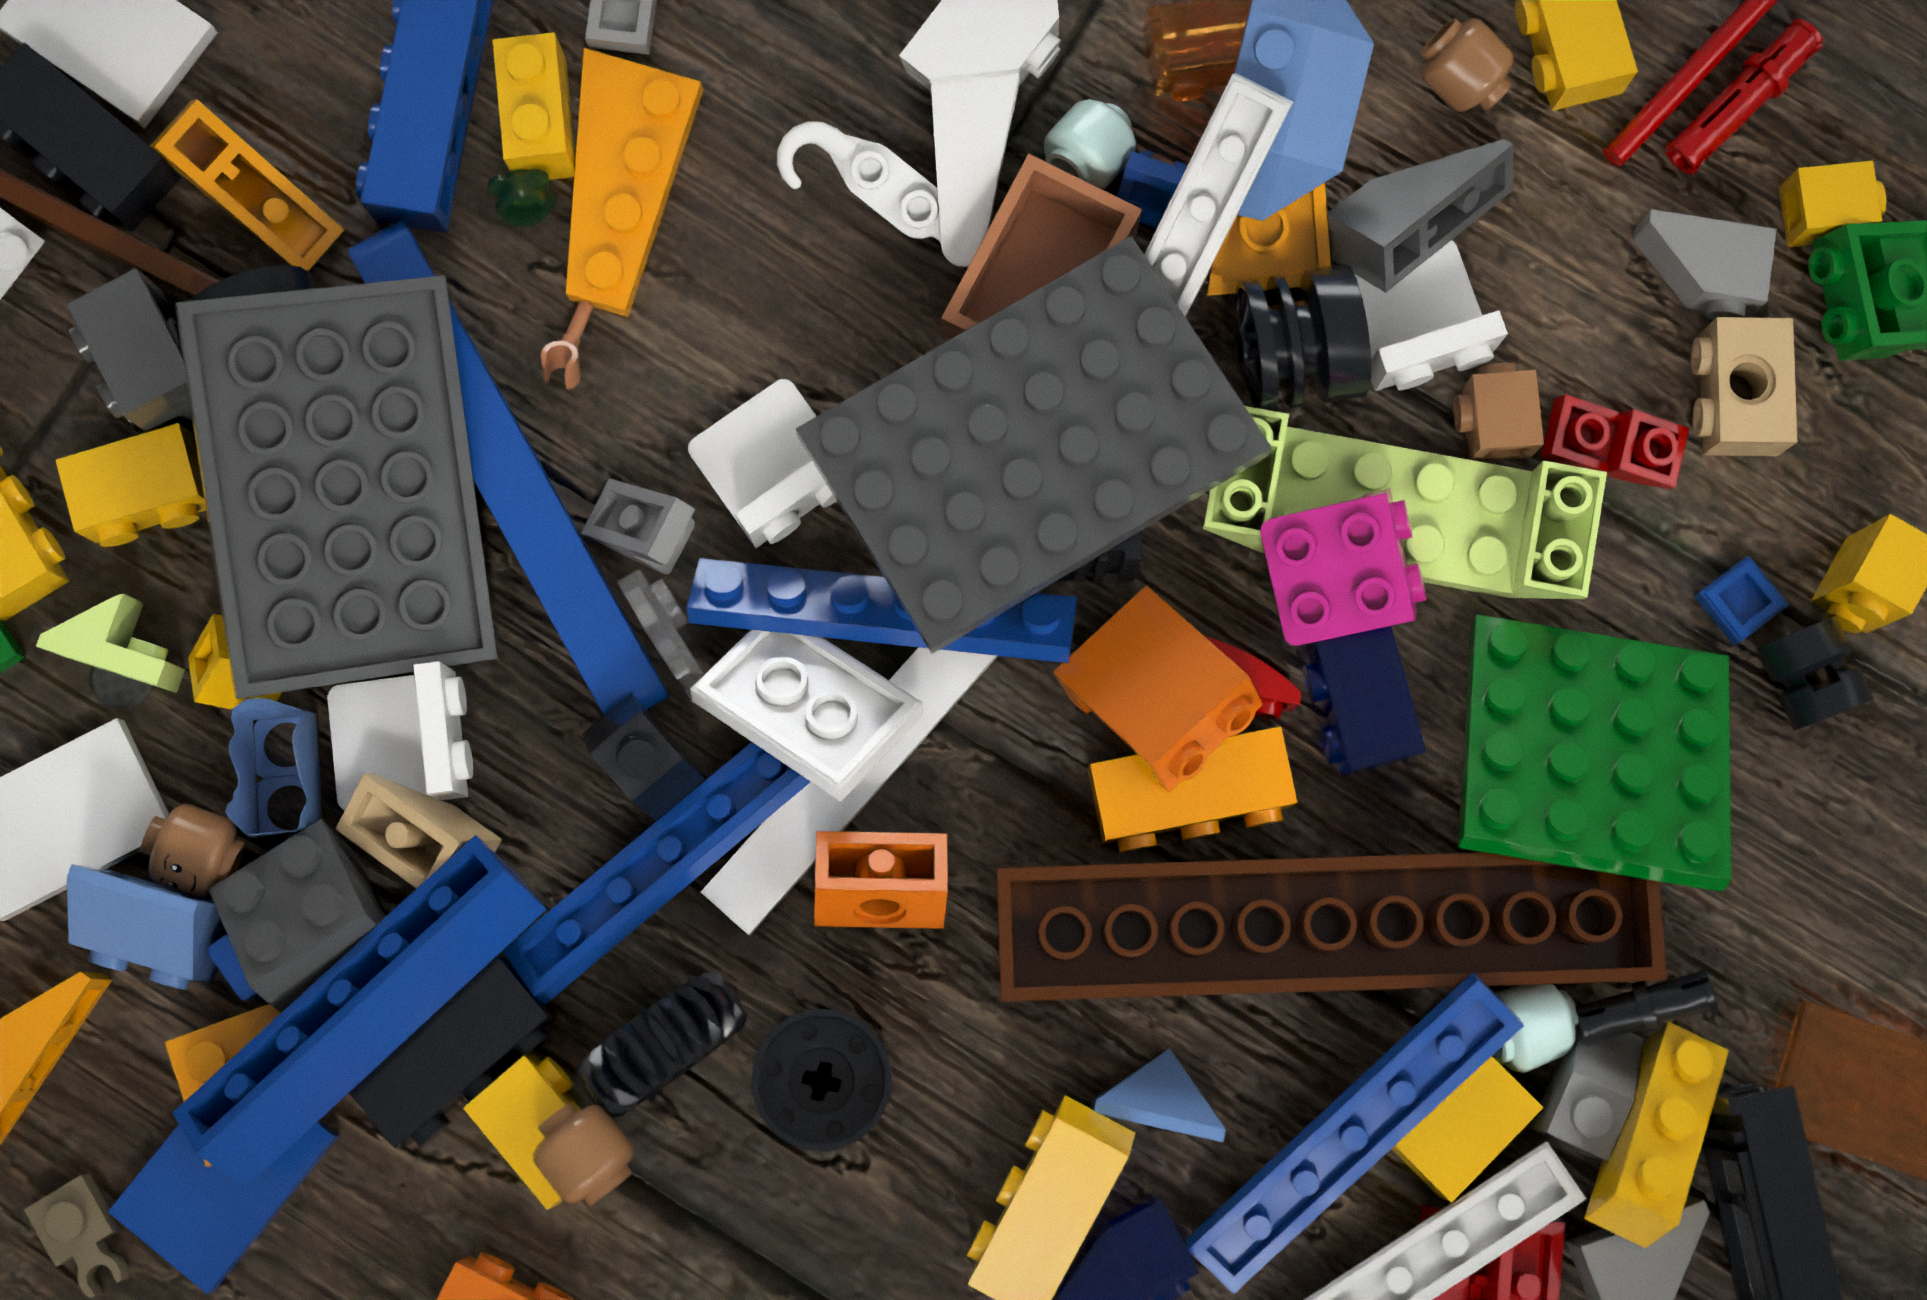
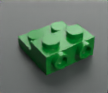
[1808,220,1927,361]

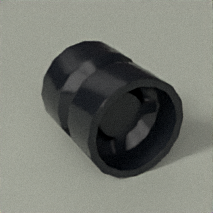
[1757,616,1874,731]

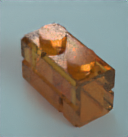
[1143,0,1251,101]

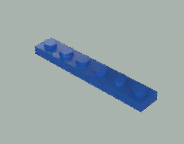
[686,558,1077,663]
[502,742,811,1004]
[1186,972,1524,1294]

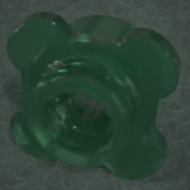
[488,169,556,227]

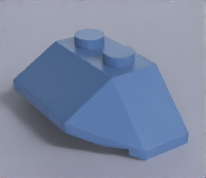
[1233,0,1374,221]

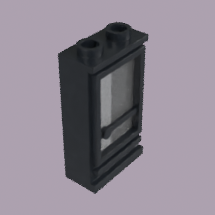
[1703,1082,1843,1300]

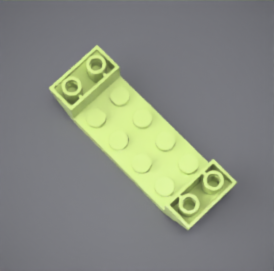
[1203,406,1607,599]

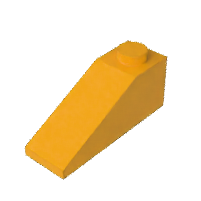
[150,99,344,271]
[0,972,113,1145]

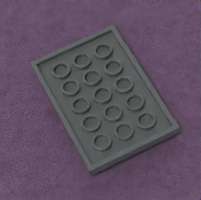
[796,236,1272,654]
[175,276,497,699]

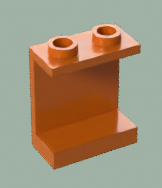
[1053,585,1263,793]

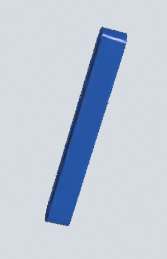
[347,219,670,715]

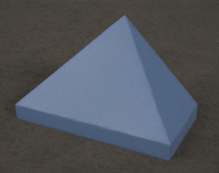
[1091,1048,1226,1142]

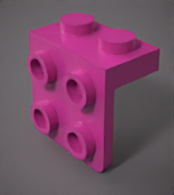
[1260,488,1427,646]

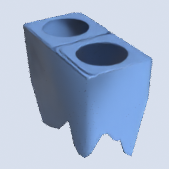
[225,698,323,839]

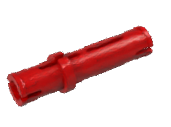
[1665,18,1823,175]

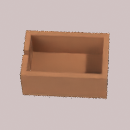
[941,153,1142,341]

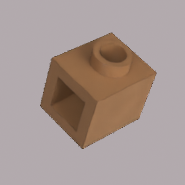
[1453,363,1544,462]

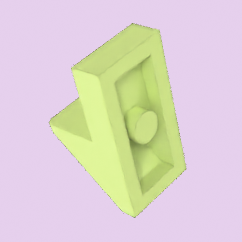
[36,594,185,693]

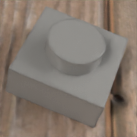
[585,0,657,54]

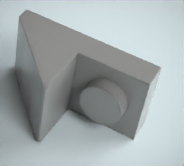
[581,478,695,574]

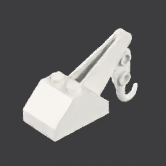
[777,0,1061,268]

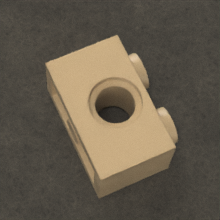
[1691,317,1797,456]

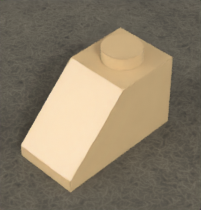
[336,773,502,888]

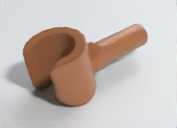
[541,300,594,389]

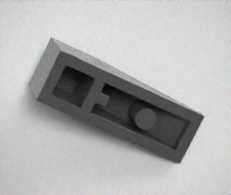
[1327,139,1514,293]

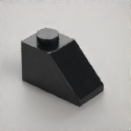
[582,692,708,821]

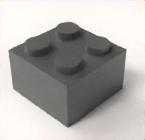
[66,268,194,433]
[208,819,386,1013]

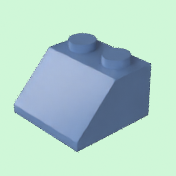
[67,864,227,990]

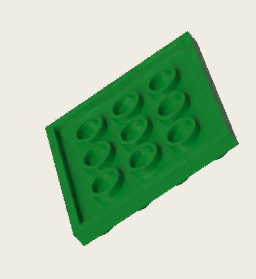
[1458,614,1731,892]

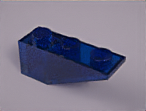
[1051,1195,1199,1300]

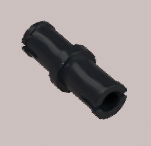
[1575,968,1719,1046]

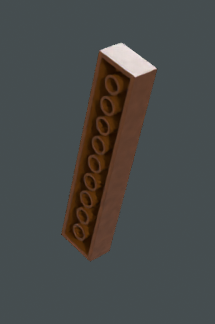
[996,852,1667,1002]

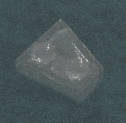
[617,569,705,706]

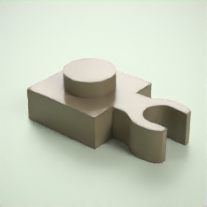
[24,1173,130,1298]

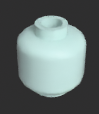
[1044,99,1136,190]
[1492,984,1579,1073]

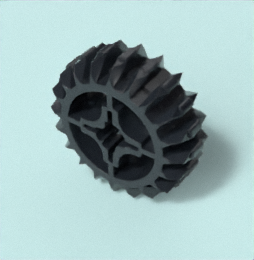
[576,972,748,1117]

